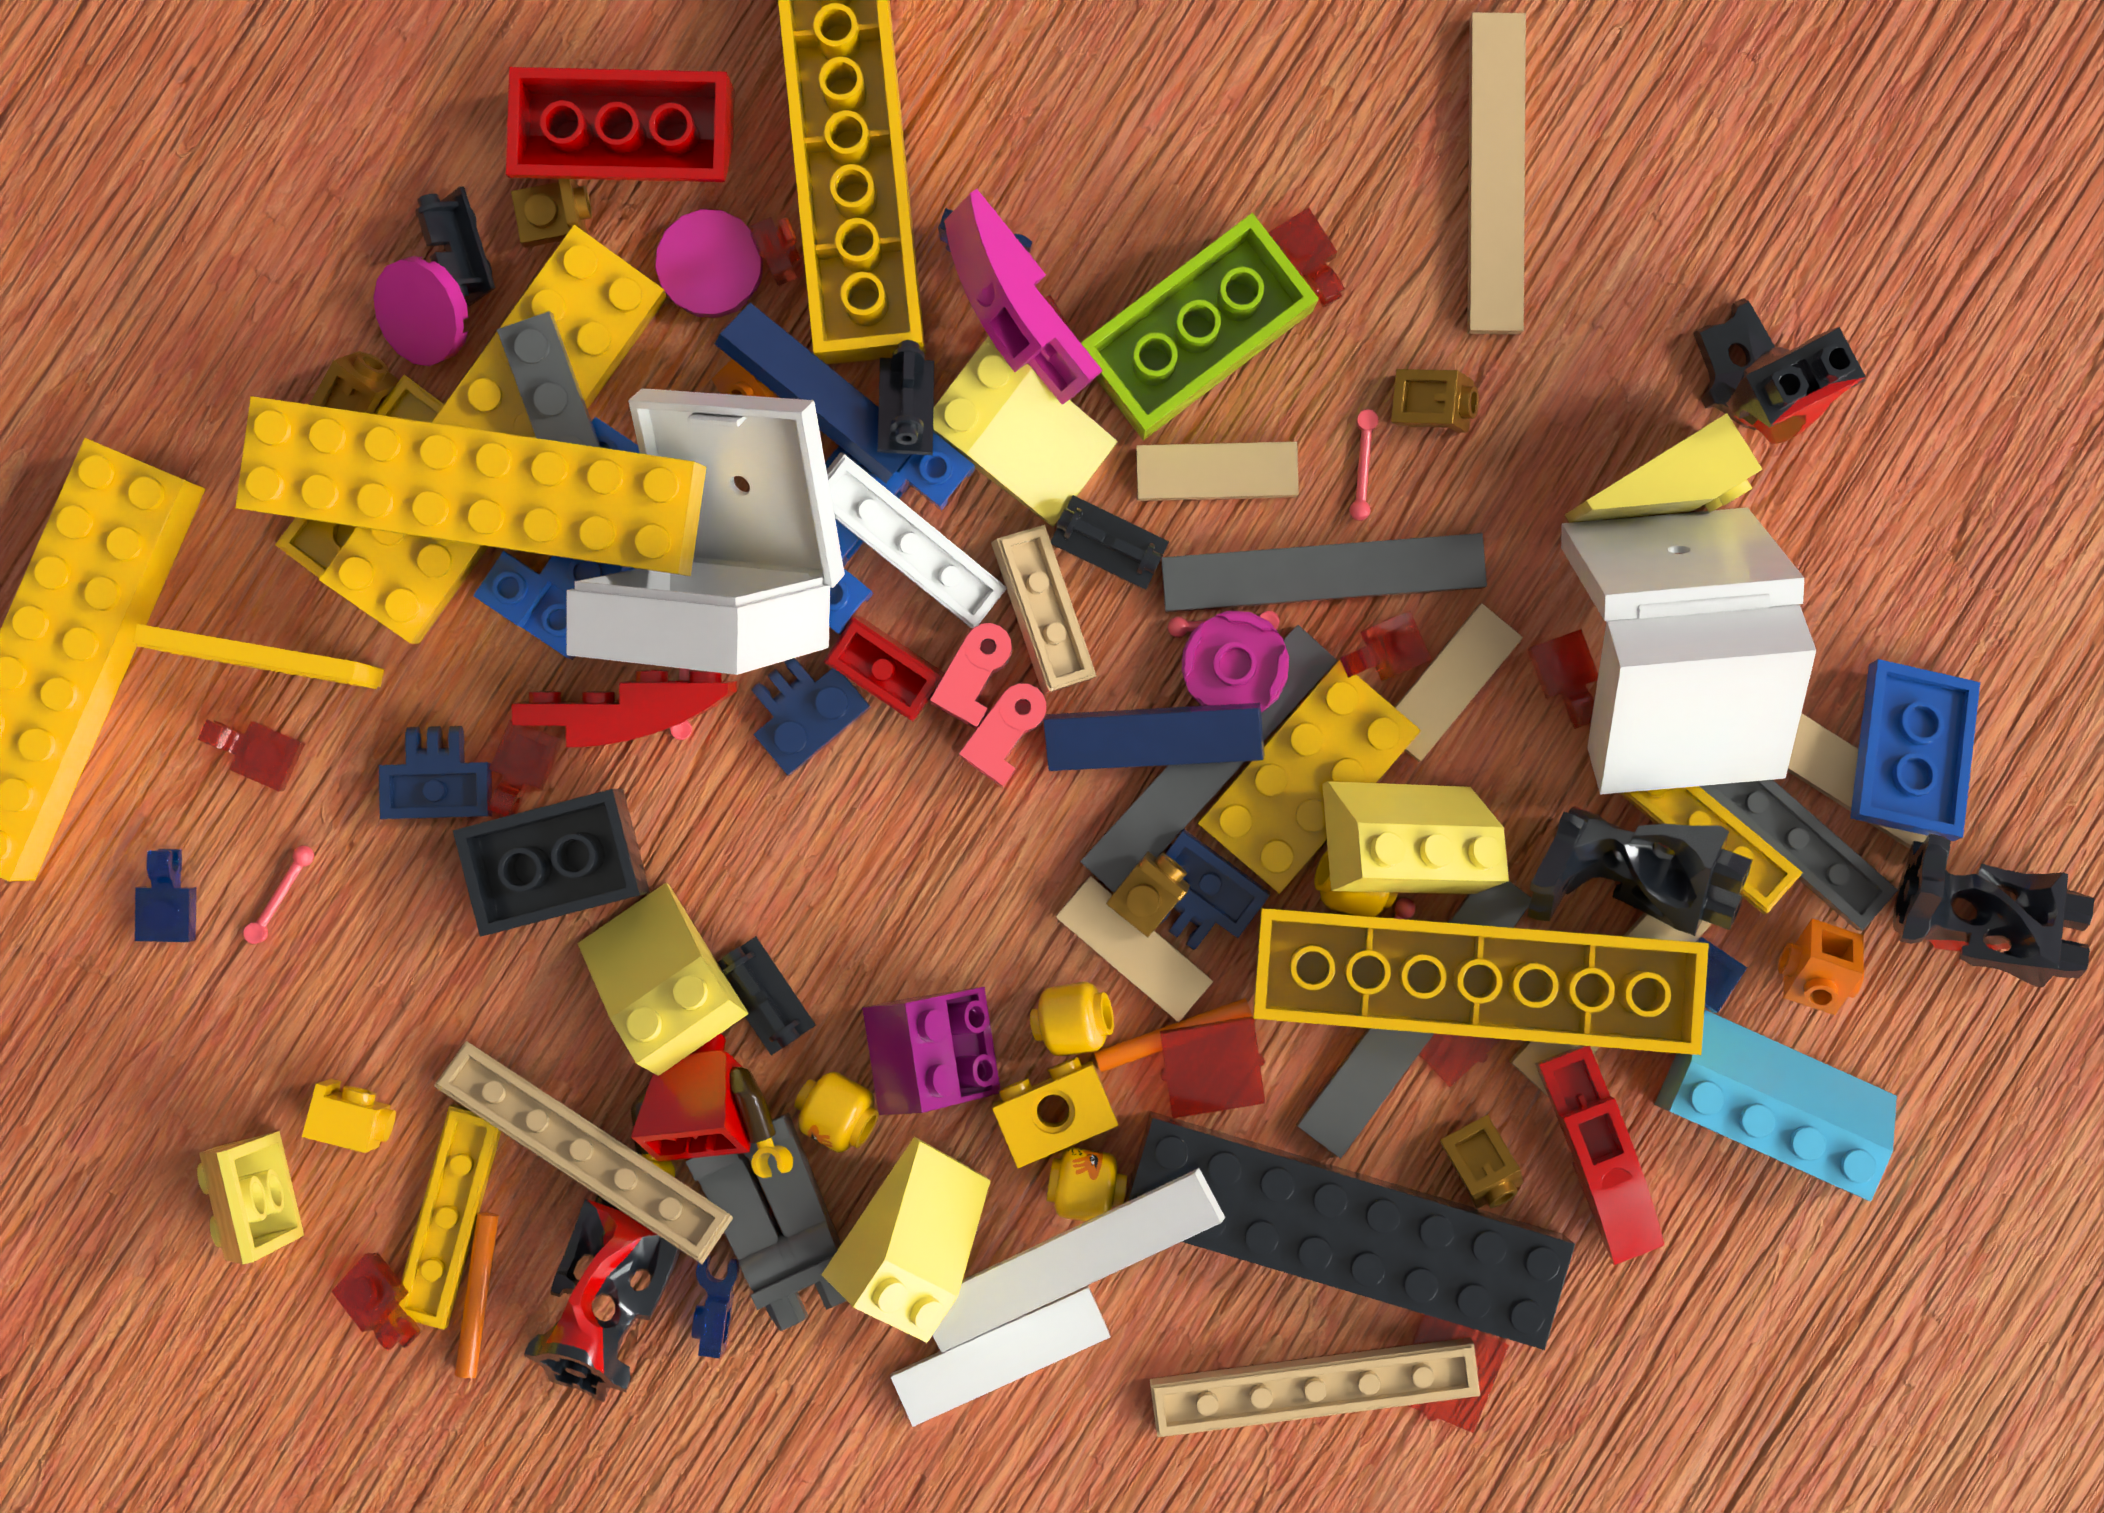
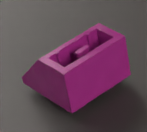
[862,987,1000,1115]

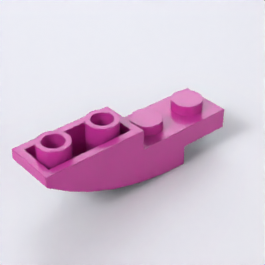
[944,189,1103,405]

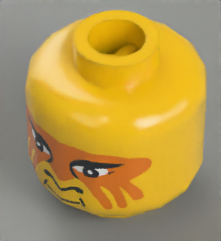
[794,1071,879,1153]
[1046,1147,1127,1221]

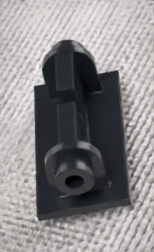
[415,186,495,307]
[877,340,934,455]
[1051,495,1169,590]
[717,936,816,1056]

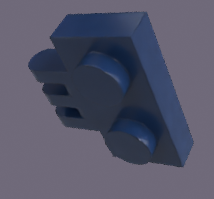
[751,658,872,776]
[379,726,492,819]
[1159,829,1270,950]

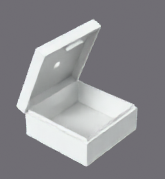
[567,388,845,675]
[1561,507,1816,795]

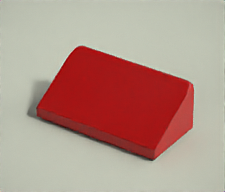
[824,616,945,722]

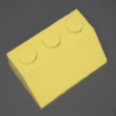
[1322,781,1509,894]

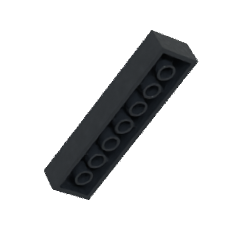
[1123,1111,1575,1350]

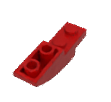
[512,670,737,747]
[1535,1045,1665,1265]

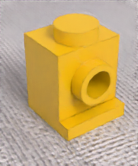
[302,1079,396,1153]

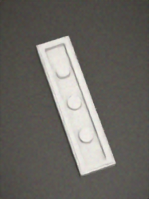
[826,453,1007,629]
[891,1285,1110,1427]

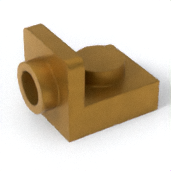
[511,179,592,248]
[309,351,399,414]
[1391,369,1479,433]
[1106,851,1190,938]
[1440,1114,1523,1209]

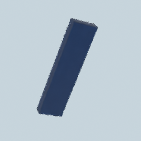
[714,303,911,483]
[1043,703,1265,771]

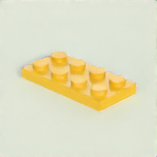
[1198,660,1421,894]

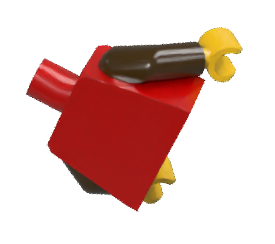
[631,1033,793,1178]

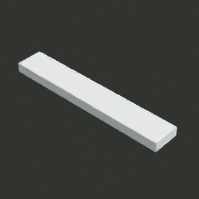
[932,1168,1225,1353]

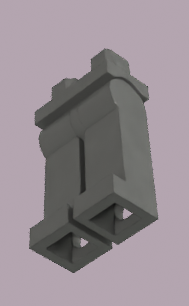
[686,1112,847,1331]

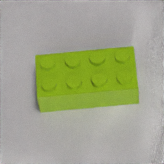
[1081,212,1319,441]

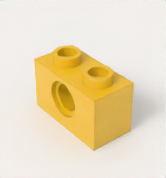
[992,1057,1118,1168]

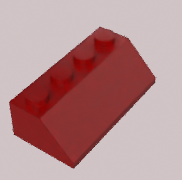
[506,67,735,182]

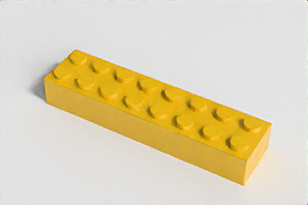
[778,0,926,364]
[319,225,667,644]
[235,396,706,577]
[0,438,205,881]
[1253,908,1709,1055]

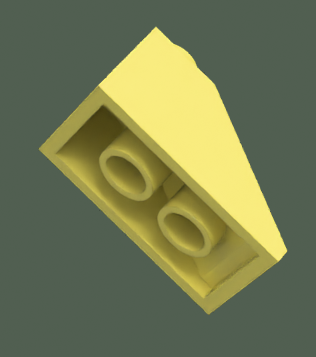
[933,336,1118,528]
[1565,413,1762,523]
[577,883,749,1076]
[197,1131,304,1264]
[821,1137,990,1343]

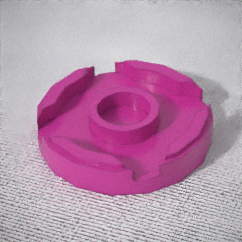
[655,209,763,318]
[373,256,468,366]
[1182,611,1289,713]

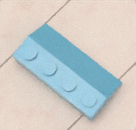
[1654,1009,1897,1202]

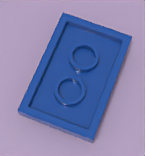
[1850,659,1980,841]

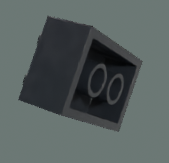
[453,789,650,937]

